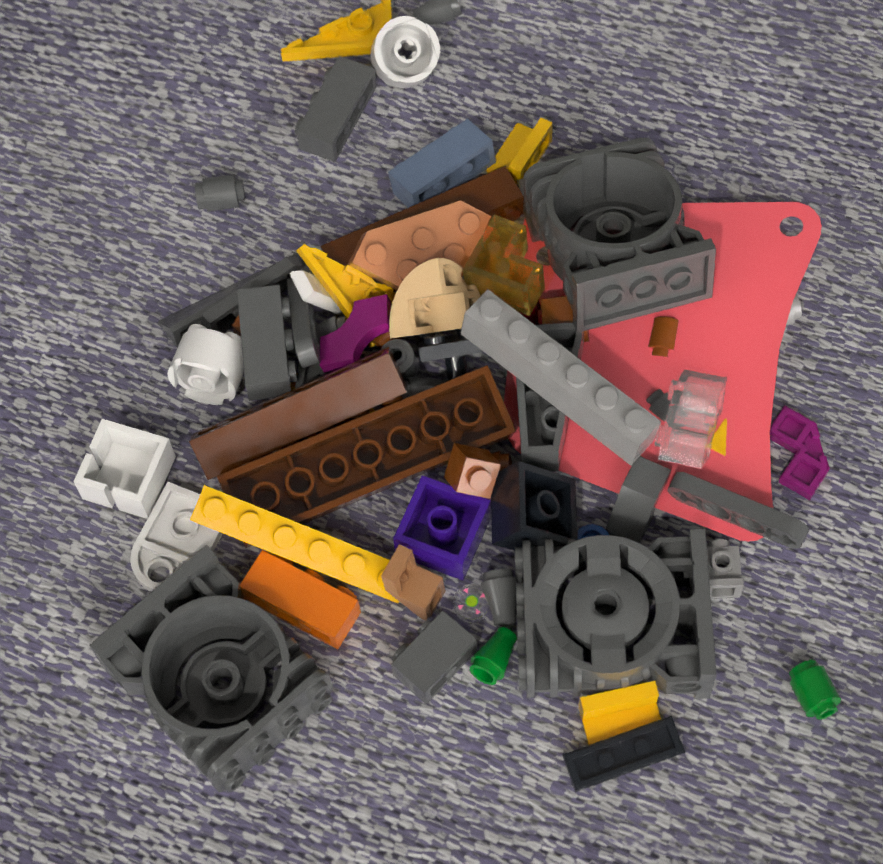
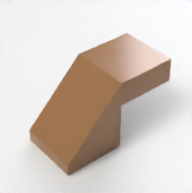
[381,544,446,621]

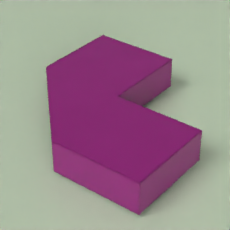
[770,406,830,500]

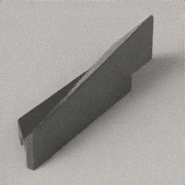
[158,253,312,348]

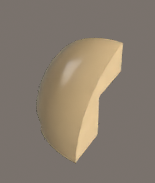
[389,258,481,339]

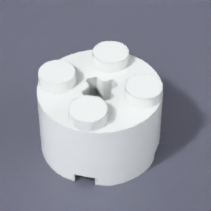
[371,16,440,88]
[167,324,244,405]

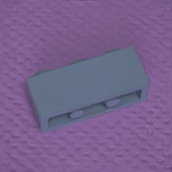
[388,119,496,208]

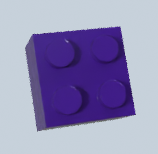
[393,475,491,581]

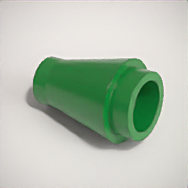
[469,627,517,685]

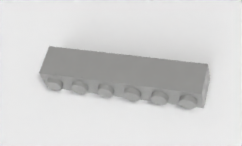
[461,290,661,466]

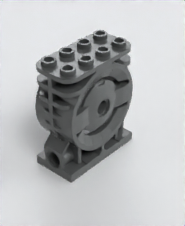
[523,137,716,333]
[515,529,717,699]
[89,545,333,792]

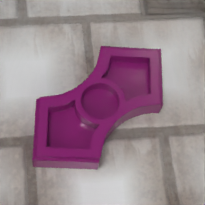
[319,294,391,372]

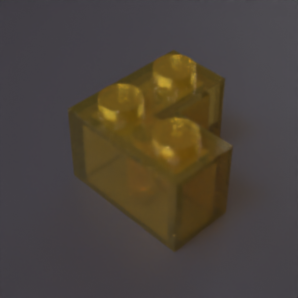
[463,215,545,316]

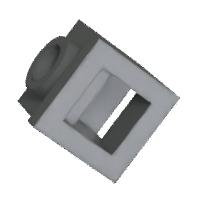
[707,539,744,599]

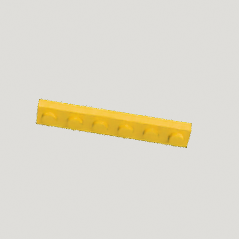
[190,485,399,604]

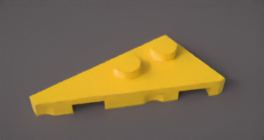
[281,0,392,62]
[296,244,396,348]

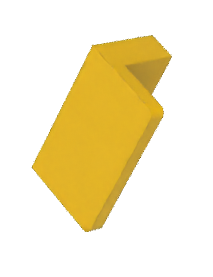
[486,117,553,184]
[578,681,661,745]

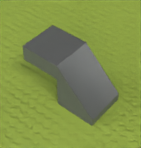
[605,456,671,543]

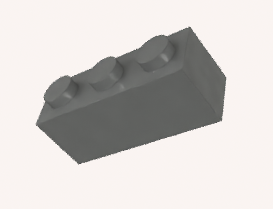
[295,56,377,162]
[237,285,297,401]

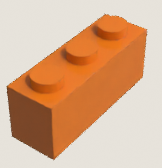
[240,550,361,649]

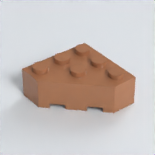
[347,200,492,291]

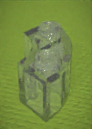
[655,369,727,469]

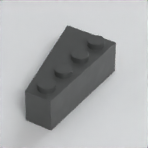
[516,323,584,471]

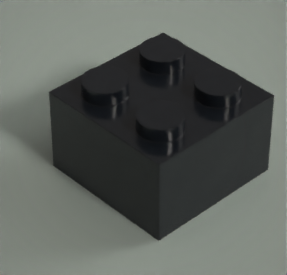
[491,461,578,551]

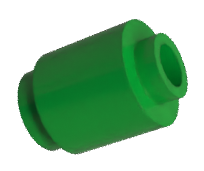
[789,659,841,720]

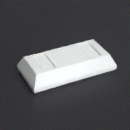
[290,270,344,316]

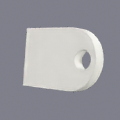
[130,482,223,592]

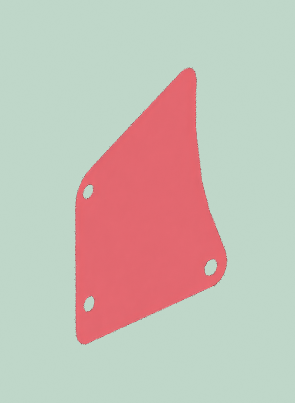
[504,202,822,542]

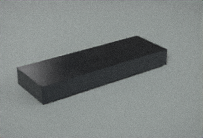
[562,716,685,792]

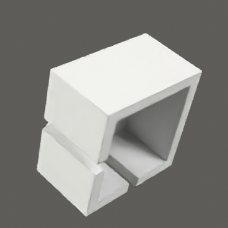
[73,419,176,519]

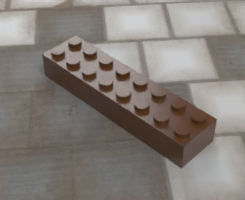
[217,365,516,548]

